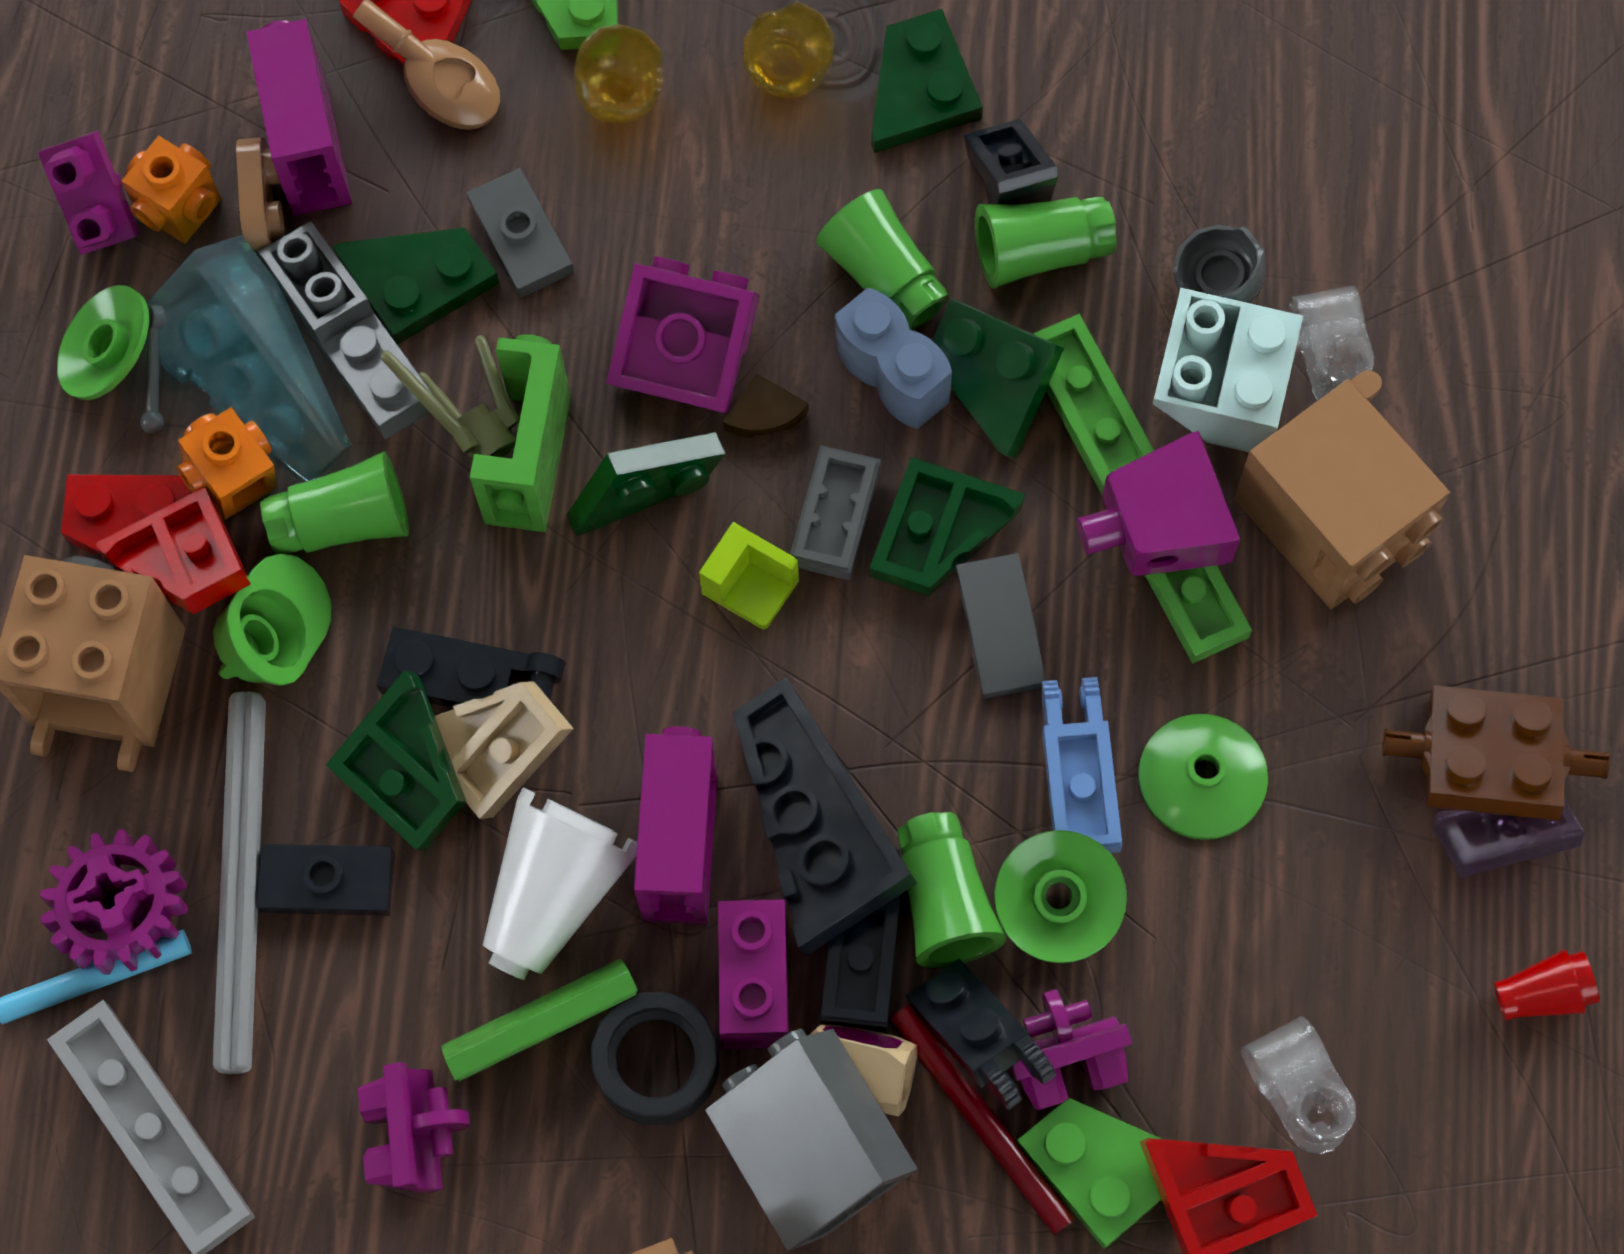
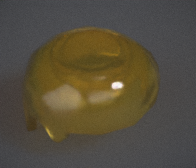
[743,1,834,98]
[573,24,664,124]

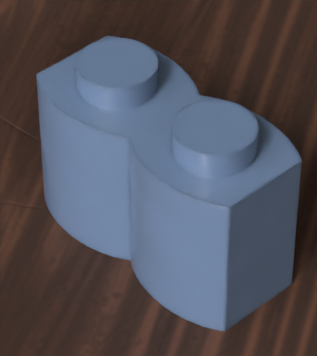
[835,288,952,429]

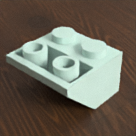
[1153,288,1303,452]

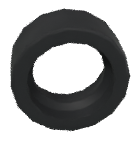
[591,992,719,1125]

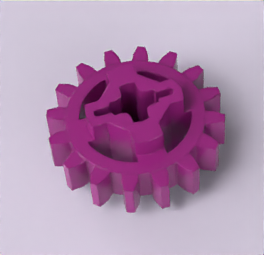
[40,829,188,975]

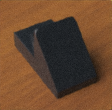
[964,119,1058,204]

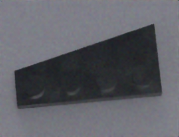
[733,677,917,956]

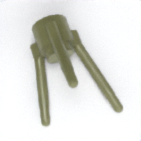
[381,335,520,462]

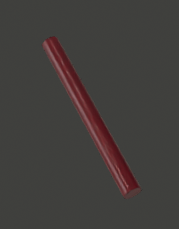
[890,1005,1076,1236]

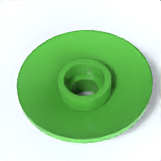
[57,285,149,400]
[1138,714,1268,840]
[994,830,1127,963]

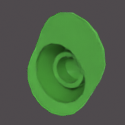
[213,554,331,686]

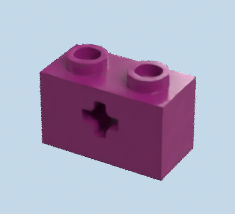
[718,899,789,1049]

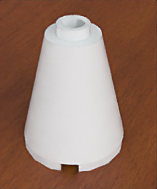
[483,787,637,980]

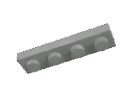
[47,1000,255,1254]

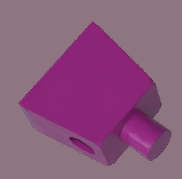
[1076,431,1240,576]

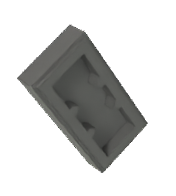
[466,168,574,298]
[790,445,881,581]

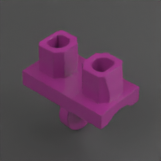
[37,130,140,255]
[1006,989,1132,1110]
[358,1062,470,1193]

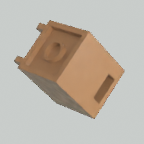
[1234,370,1450,610]
[0,555,186,772]

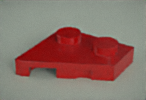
[1139,1138,1318,1254]

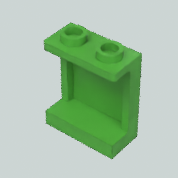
[470,335,571,532]

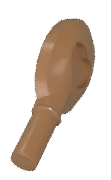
[353,0,500,130]

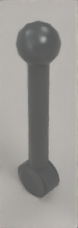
[140,305,165,435]

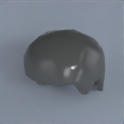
[1173,224,1267,303]

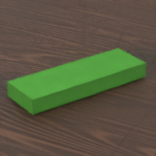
[441,958,638,1081]

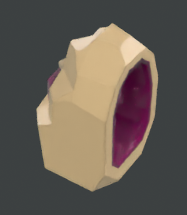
[810,1024,917,1116]

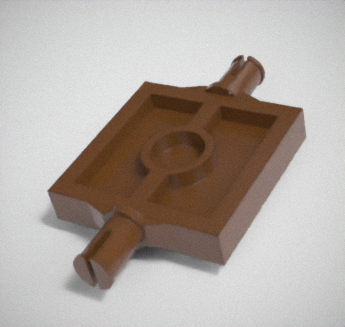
[1382,685,1610,821]

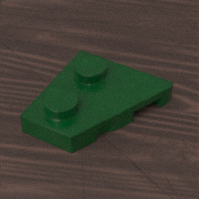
[871,9,983,153]
[332,227,499,345]
[932,298,1064,458]

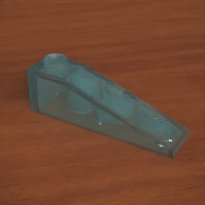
[145,235,351,481]

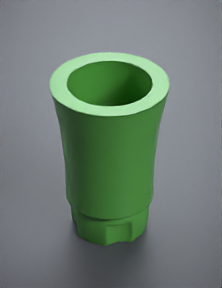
[816,189,950,330]
[975,197,1117,289]
[260,451,409,555]
[897,812,1006,968]

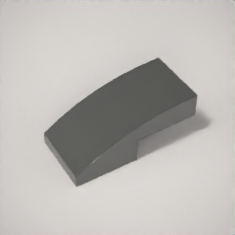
[956,553,1045,699]

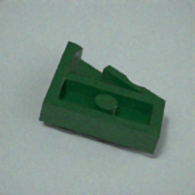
[566,432,725,536]
[869,457,1025,596]
[326,670,466,851]

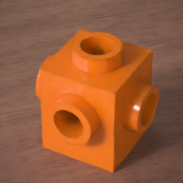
[121,135,221,244]
[176,407,277,520]

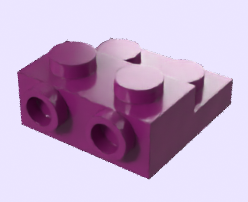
[606,256,760,414]

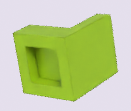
[699,522,799,629]

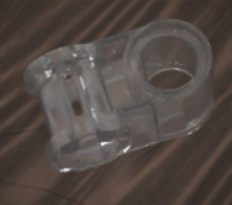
[1289,285,1374,401]
[1241,1016,1356,1154]

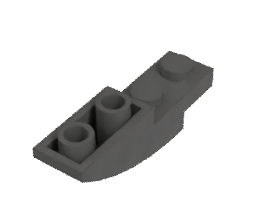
[258,221,433,439]

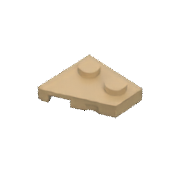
[435,682,574,819]

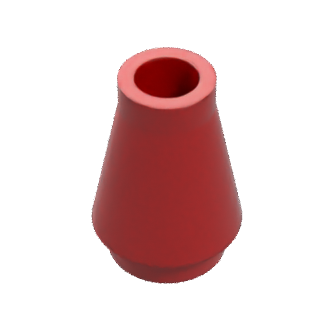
[1493,949,1600,1021]

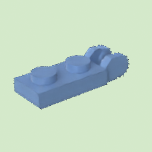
[1042,677,1122,853]

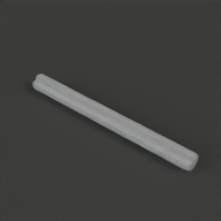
[213,691,266,1074]

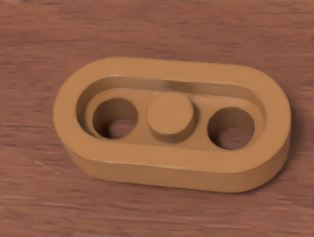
[236,137,285,253]

